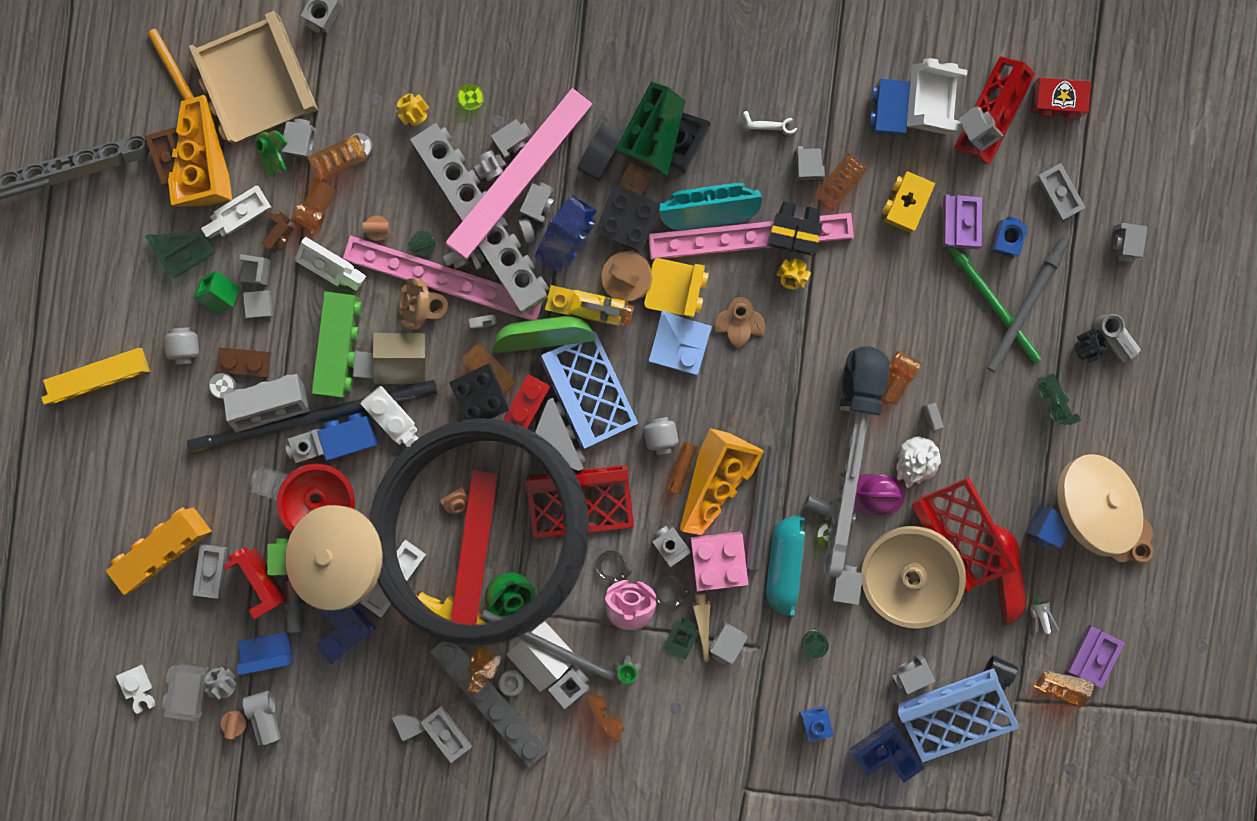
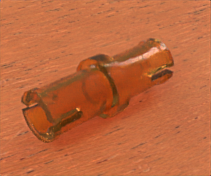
[666,442,698,495]

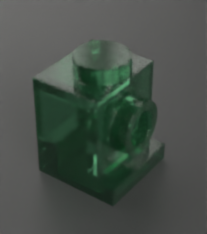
[662,617,699,660]

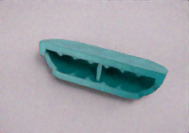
[660,183,762,230]
[766,515,805,617]

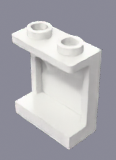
[907,59,967,135]

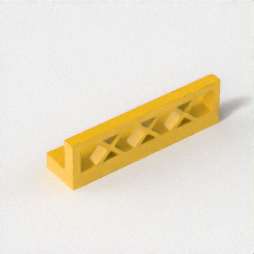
[41,348,150,404]

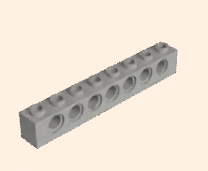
[410,123,549,314]

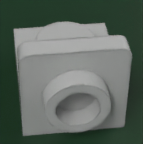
[443,247,485,270]

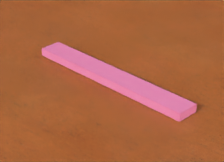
[446,88,592,260]
[649,213,854,260]
[343,236,543,321]

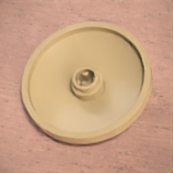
[1057,454,1143,557]
[286,505,382,610]
[862,526,966,628]

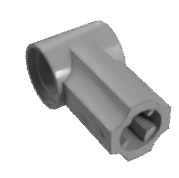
[1093,314,1141,363]
[243,691,281,746]

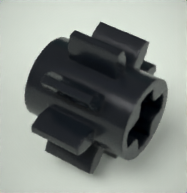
[1074,329,1107,363]

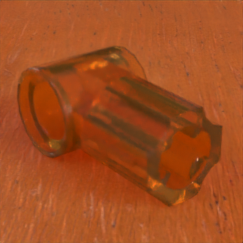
[291,179,337,234]
[881,350,921,405]

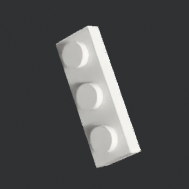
[360,540,426,617]

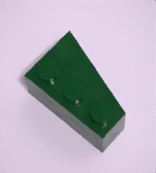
[615,81,686,175]

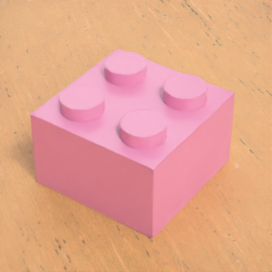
[690,531,748,591]

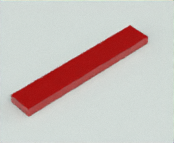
[451,470,498,625]

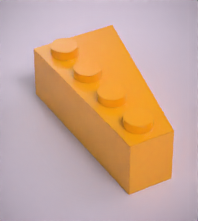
[106,507,212,595]

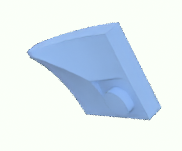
[649,311,712,376]

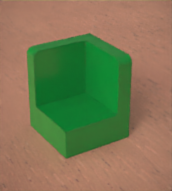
[194,270,239,314]

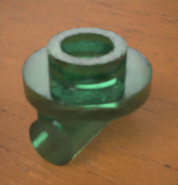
[408,231,436,257]

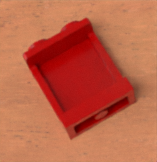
[223,547,286,619]

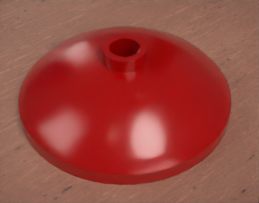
[277,464,355,532]

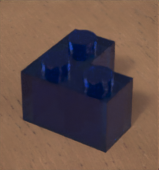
[534,195,597,272]
[315,604,376,665]
[850,720,925,783]

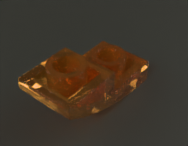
[460,342,516,393]
[587,690,624,742]

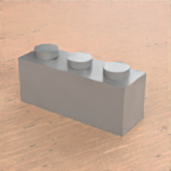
[223,374,309,432]

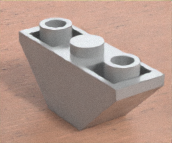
[535,398,586,471]

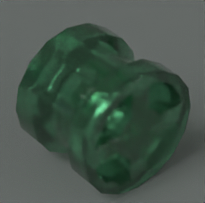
[801,630,829,658]

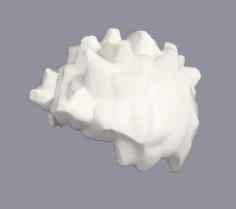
[896,436,941,488]

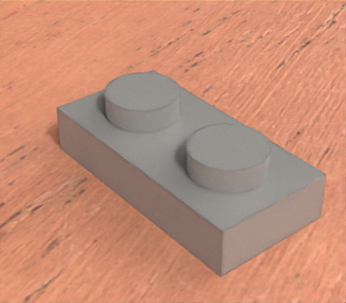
[1036,163,1085,221]
[193,544,227,599]
[420,705,472,763]

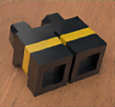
[766,201,822,256]

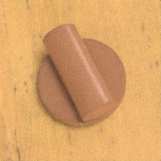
[362,216,390,241]
[440,487,468,514]
[221,711,247,739]

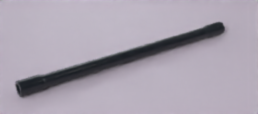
[187,380,438,455]

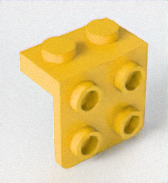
[644,258,709,318]

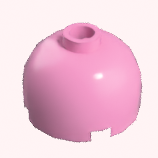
[605,580,656,630]

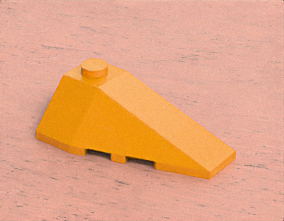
[168,95,232,206]
[680,428,764,535]

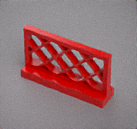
[525,465,634,538]
[911,477,1018,594]

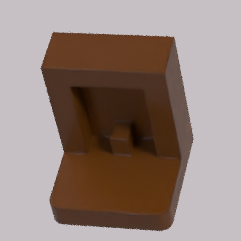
[262,210,294,252]

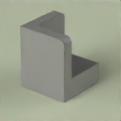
[795,146,825,180]
[239,254,271,285]

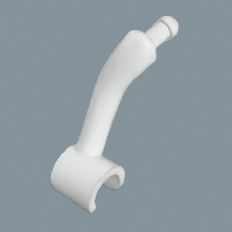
[742,111,797,136]

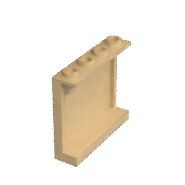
[189,11,318,145]

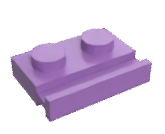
[942,194,982,249]
[1067,625,1125,688]

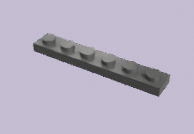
[430,641,549,767]

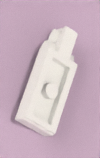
[201,185,272,239]
[295,237,366,290]
[361,386,418,447]

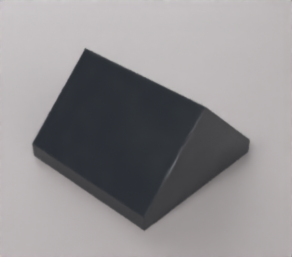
[670,113,711,174]

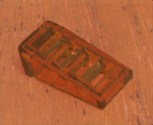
[308,135,368,180]
[813,153,867,210]
[1034,670,1095,709]

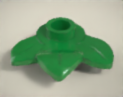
[255,131,287,178]

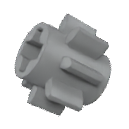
[474,150,507,182]
[204,667,237,700]

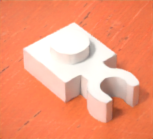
[116,665,155,714]

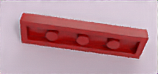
[954,56,1035,165]

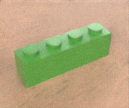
[312,292,362,397]

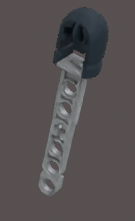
[824,346,890,578]

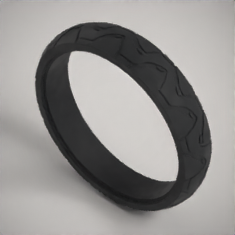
[369,419,589,646]

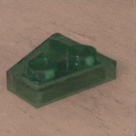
[145,230,217,279]
[1038,374,1081,425]

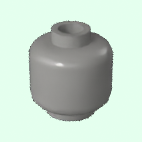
[164,327,199,365]
[643,417,679,455]

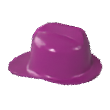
[853,474,905,515]

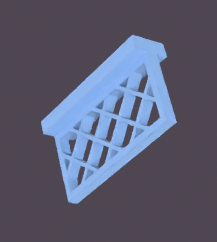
[539,331,638,450]
[898,668,1019,762]

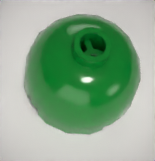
[485,572,536,617]

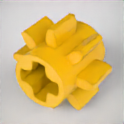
[395,94,429,126]
[777,258,811,290]

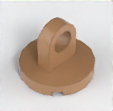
[601,251,653,303]
[398,278,448,329]

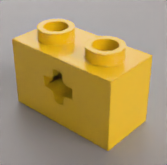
[882,171,935,233]

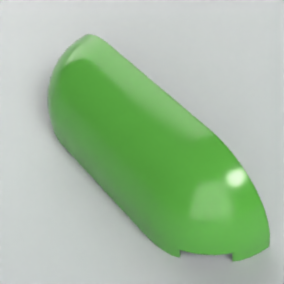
[493,316,596,354]

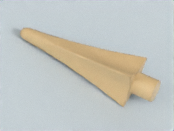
[692,592,711,662]

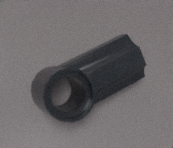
[976,655,1018,706]

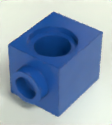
[990,217,1028,258]
[800,706,834,742]

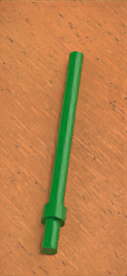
[946,246,1042,364]

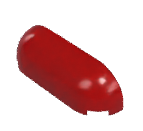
[990,525,1026,626]

